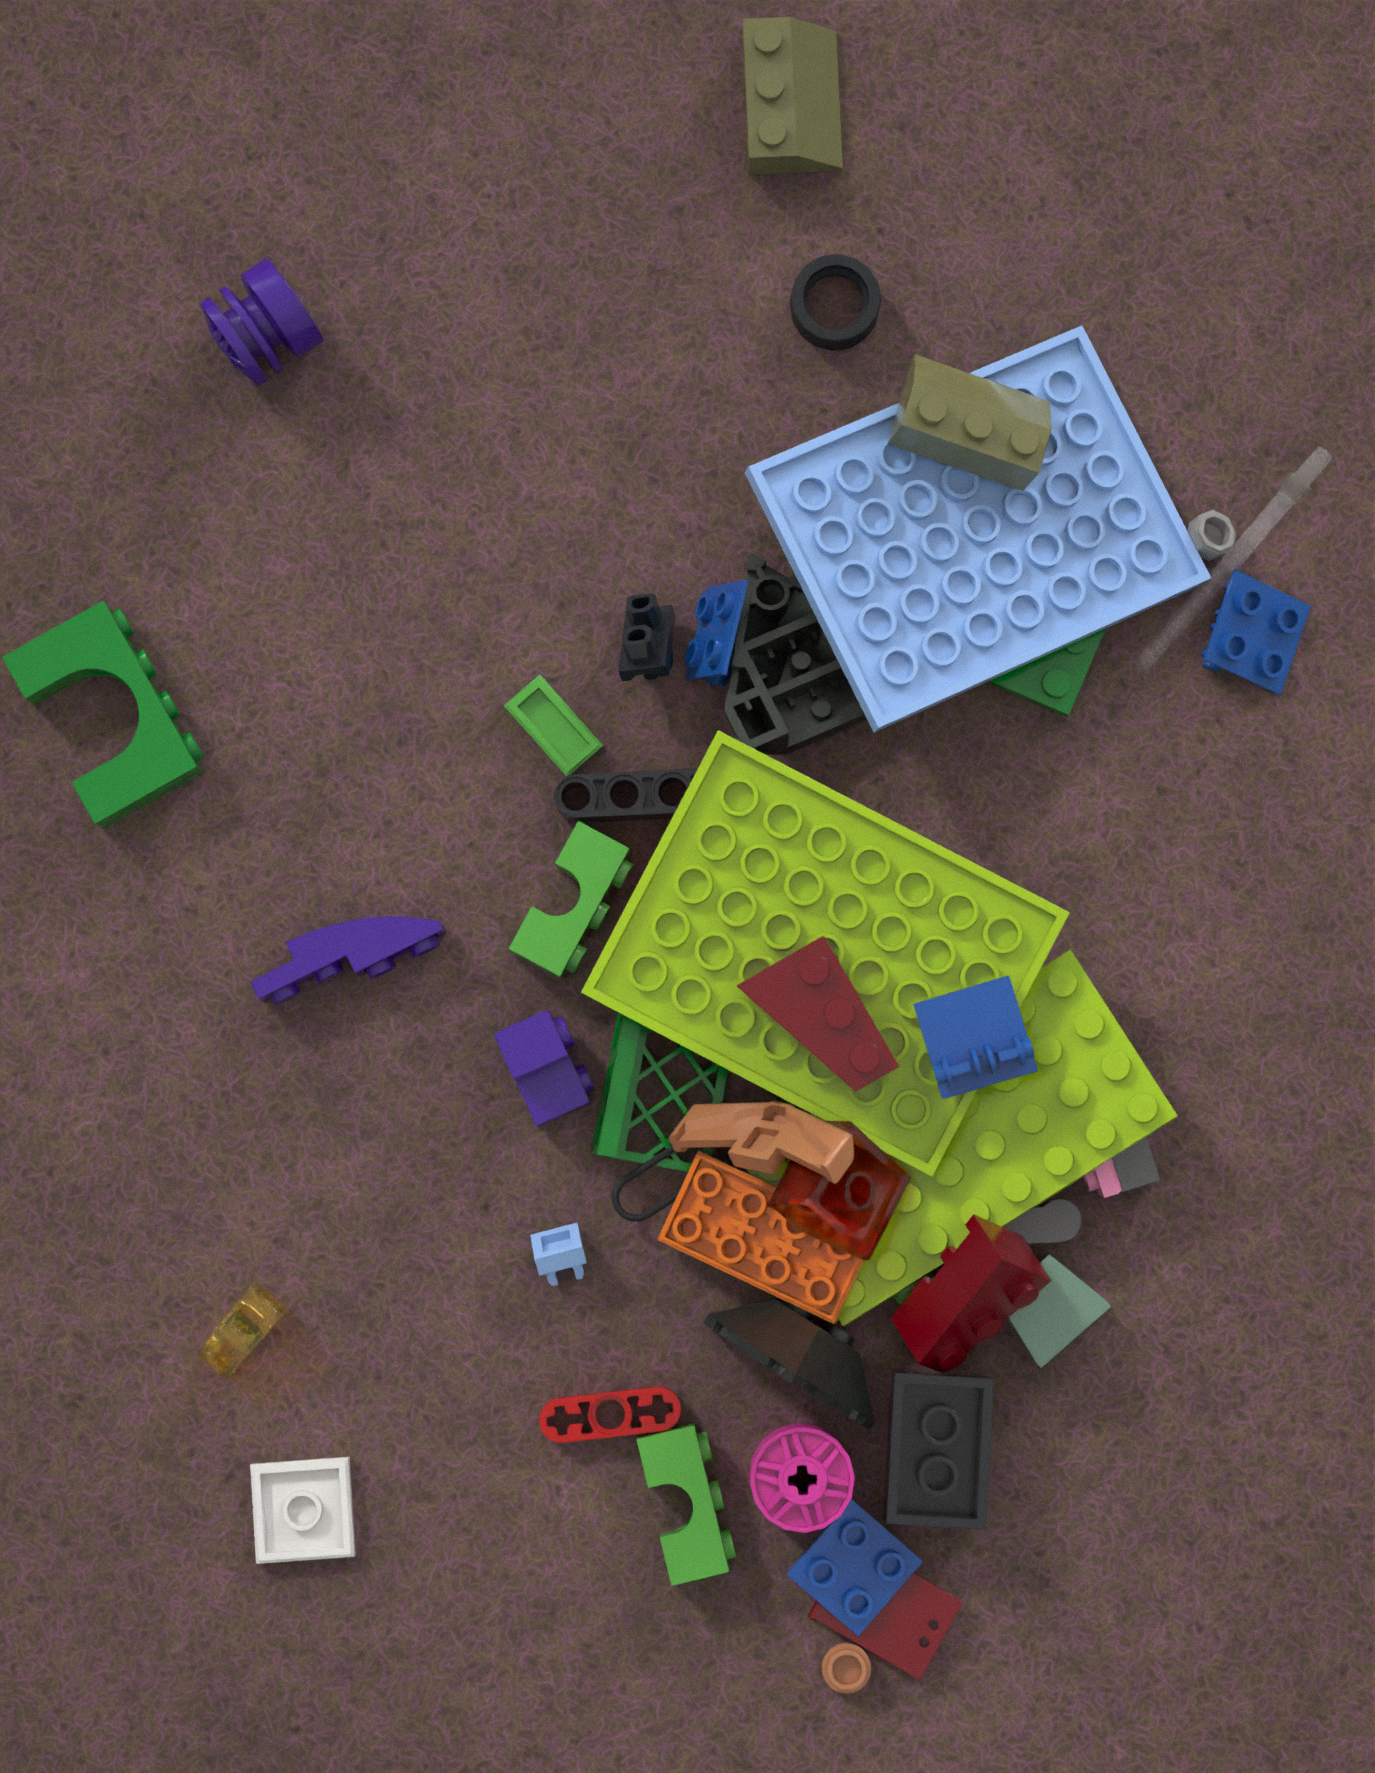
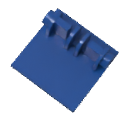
[1200,570,1311,695]
[684,580,748,687]
[913,975,1038,1100]
[786,1499,923,1637]

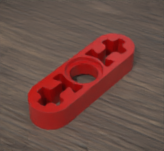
[539,1386,681,1443]

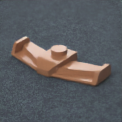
[669,1100,854,1184]

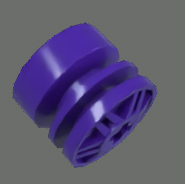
[199,257,324,387]

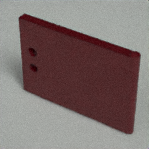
[808,1572,963,1680]

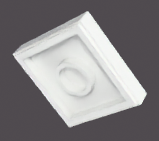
[250,1456,356,1564]

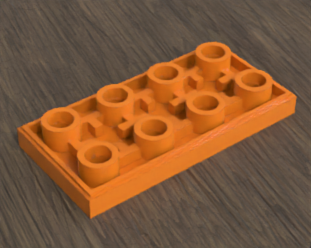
[657,1151,877,1324]

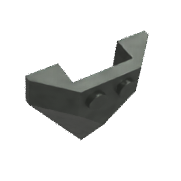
[724,552,867,755]
[703,1299,875,1430]

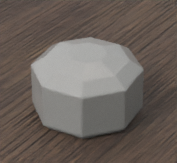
[1187,510,1237,561]

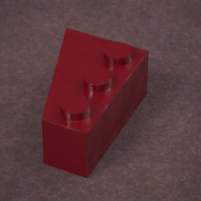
[737,936,899,1092]
[891,1214,1051,1373]

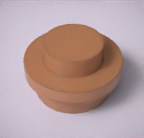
[822,1642,871,1694]

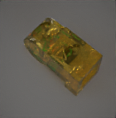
[197,1283,291,1381]

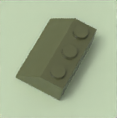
[742,17,843,175]
[887,354,1052,491]

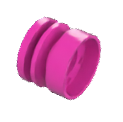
[749,1422,855,1533]

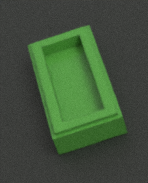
[504,675,604,777]

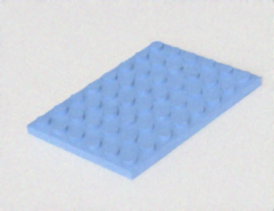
[745,326,1211,733]

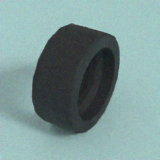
[790,254,881,351]

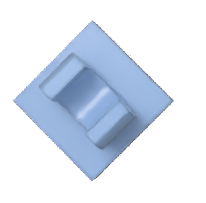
[530,1223,587,1286]

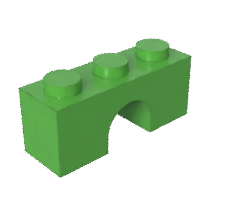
[509,821,634,980]
[637,1423,736,1586]

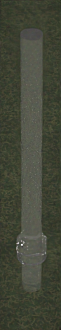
[1133,446,1333,674]

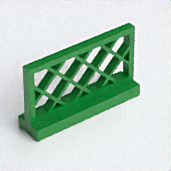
[590,1012,728,1172]

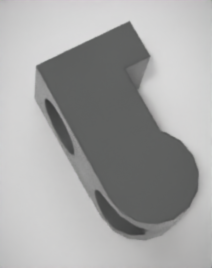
[1004,1199,1082,1244]

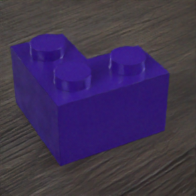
[494,1010,595,1127]

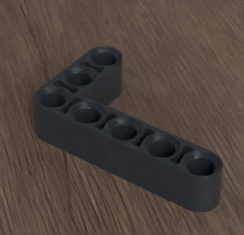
[554,768,698,823]

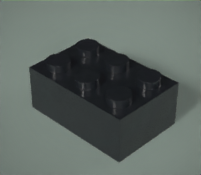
[883,1370,994,1530]

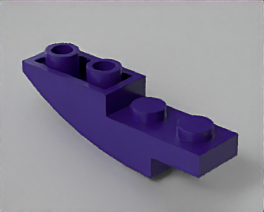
[250,916,446,1005]

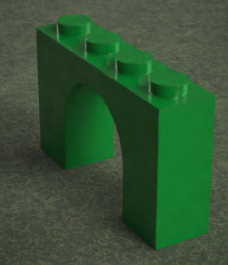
[2,601,204,829]

